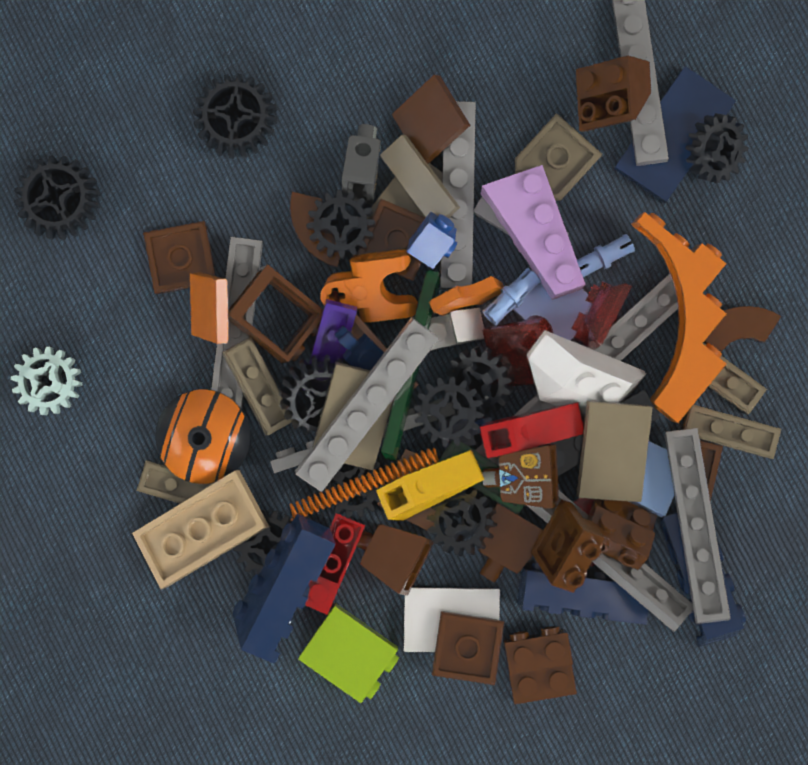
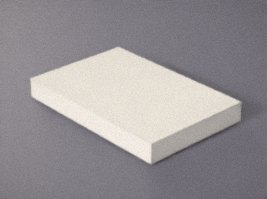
[404,587,500,652]

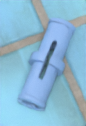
[577,234,635,277]
[482,268,541,326]

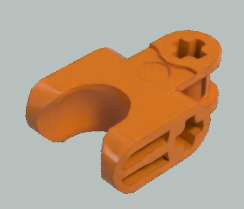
[320,249,418,322]

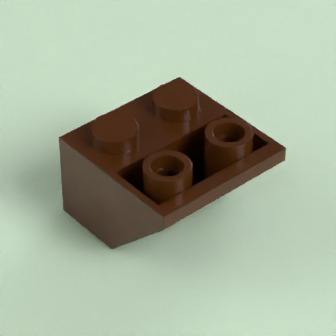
[576,55,651,132]

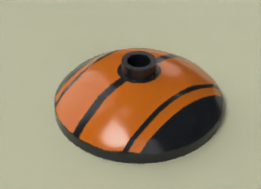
[155,389,251,484]

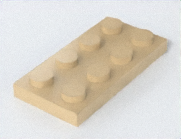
[132,470,269,589]

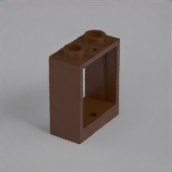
[228,264,323,363]

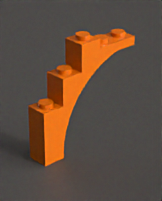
[631,212,727,423]

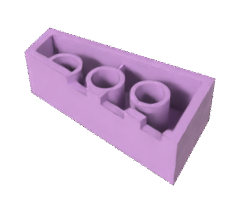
[480,165,585,300]

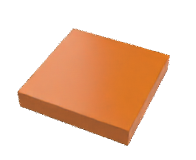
[190,272,228,344]

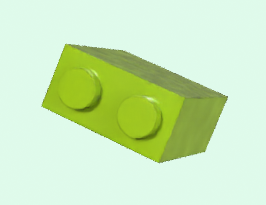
[298,603,399,703]

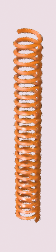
[290,448,439,521]

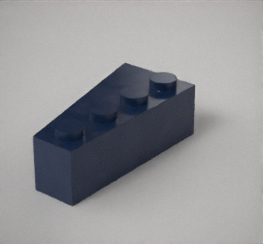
[660,513,746,647]
[232,514,336,664]
[517,562,648,625]

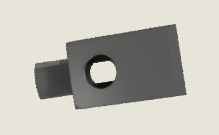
[342,124,381,205]

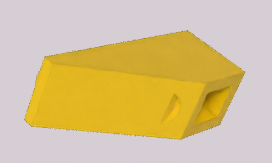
[376,450,485,521]

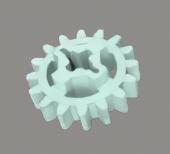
[11,347,82,415]

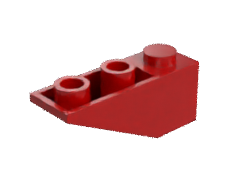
[480,402,584,458]
[305,513,365,615]

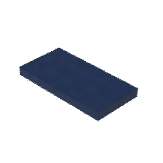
[614,66,736,204]

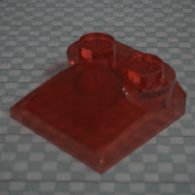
[571,281,632,350]
[482,315,554,387]

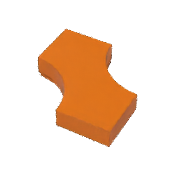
[429,276,504,316]

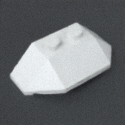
[527,330,646,417]

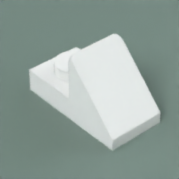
[429,308,486,351]

